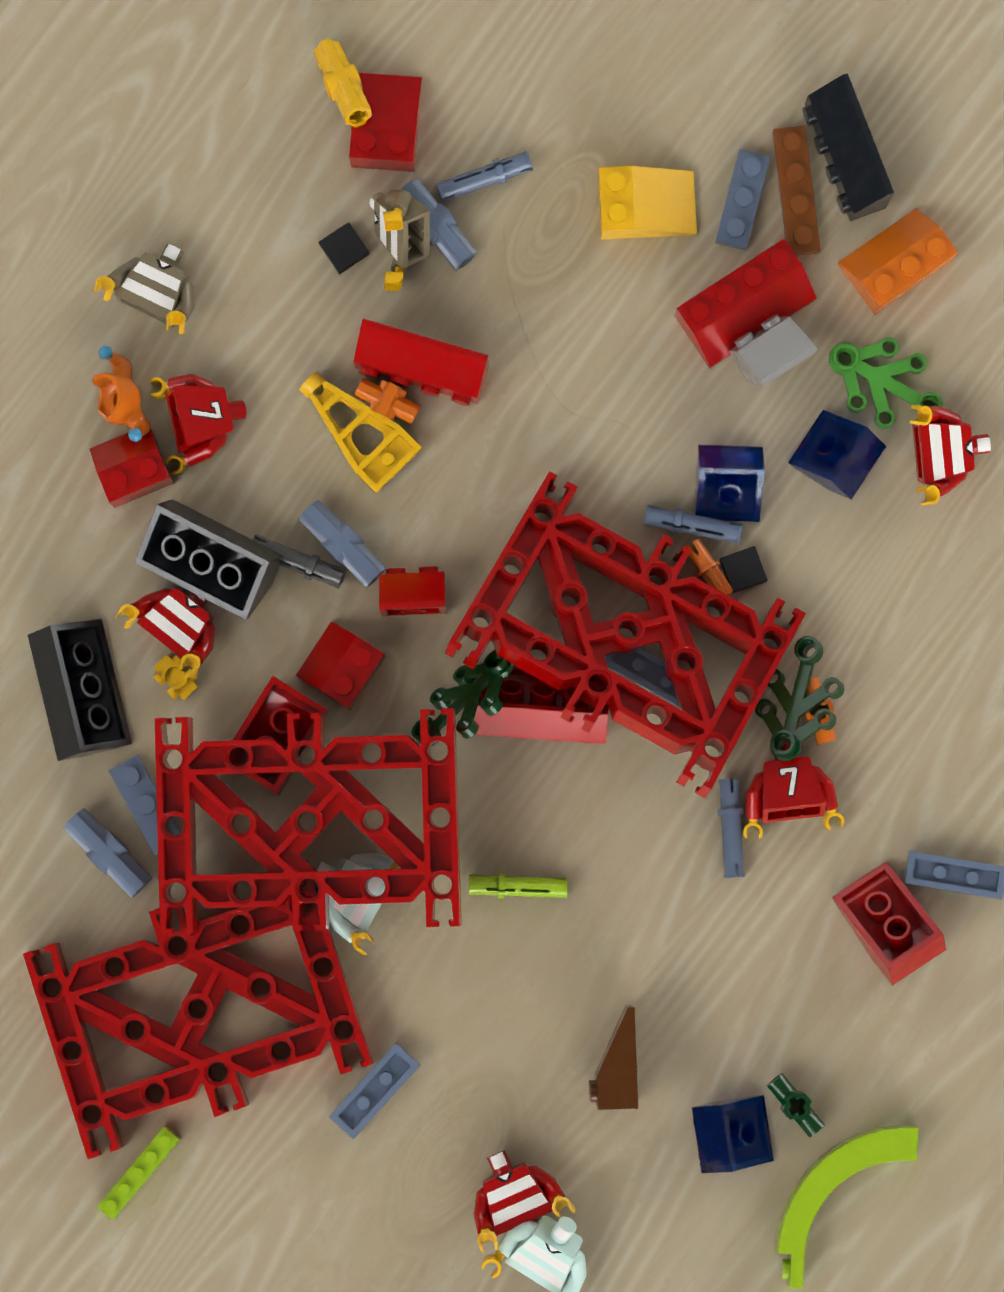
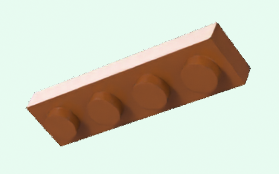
[772,126,821,256]

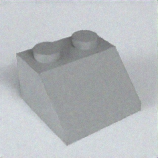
[729,314,818,386]

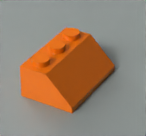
[837,209,958,315]

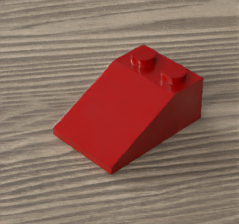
[349,72,422,172]
[233,675,329,796]
[832,862,946,986]

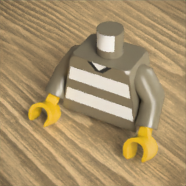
[369,189,430,291]
[93,244,195,334]

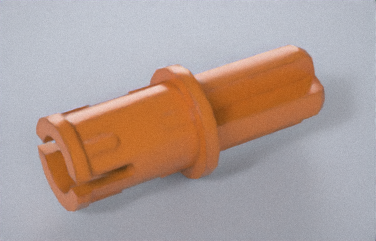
[686,538,733,596]

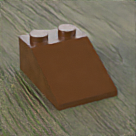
[589,1005,638,1110]

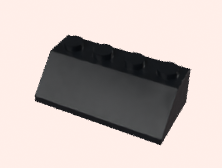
[802,73,894,221]
[134,499,284,620]
[28,619,132,761]

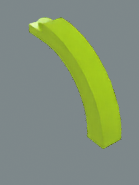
[775,1125,919,1289]

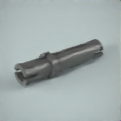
[253,534,346,589]

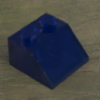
[788,410,886,500]
[695,445,765,522]
[692,1095,774,1173]

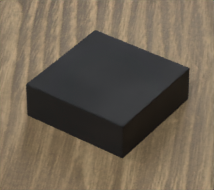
[318,222,370,274]
[720,546,768,594]

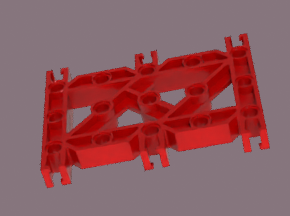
[445,471,806,798]
[155,708,462,935]
[23,860,374,1160]

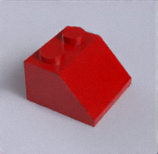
[89,429,174,508]
[379,566,447,616]
[296,621,385,711]

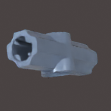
[401,178,477,271]
[298,500,387,588]
[63,808,152,898]

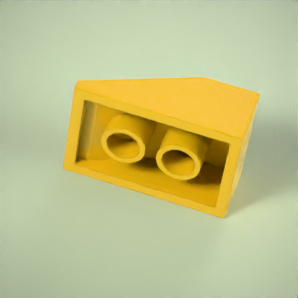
[598,166,697,240]

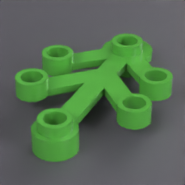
[829,337,943,429]

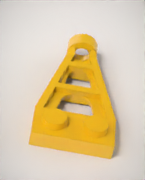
[299,372,422,494]

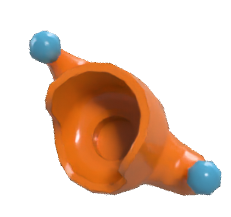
[92,346,151,442]

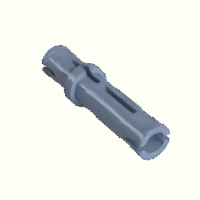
[436,151,533,202]
[643,505,743,544]
[718,778,745,878]

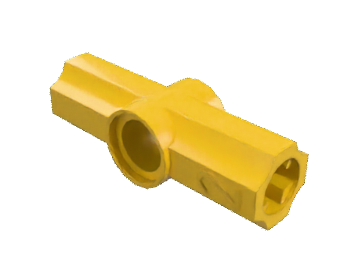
[313,38,372,127]

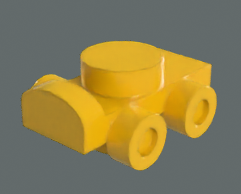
[153,654,199,701]

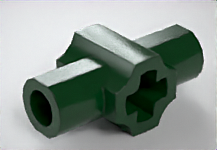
[766,1073,825,1138]

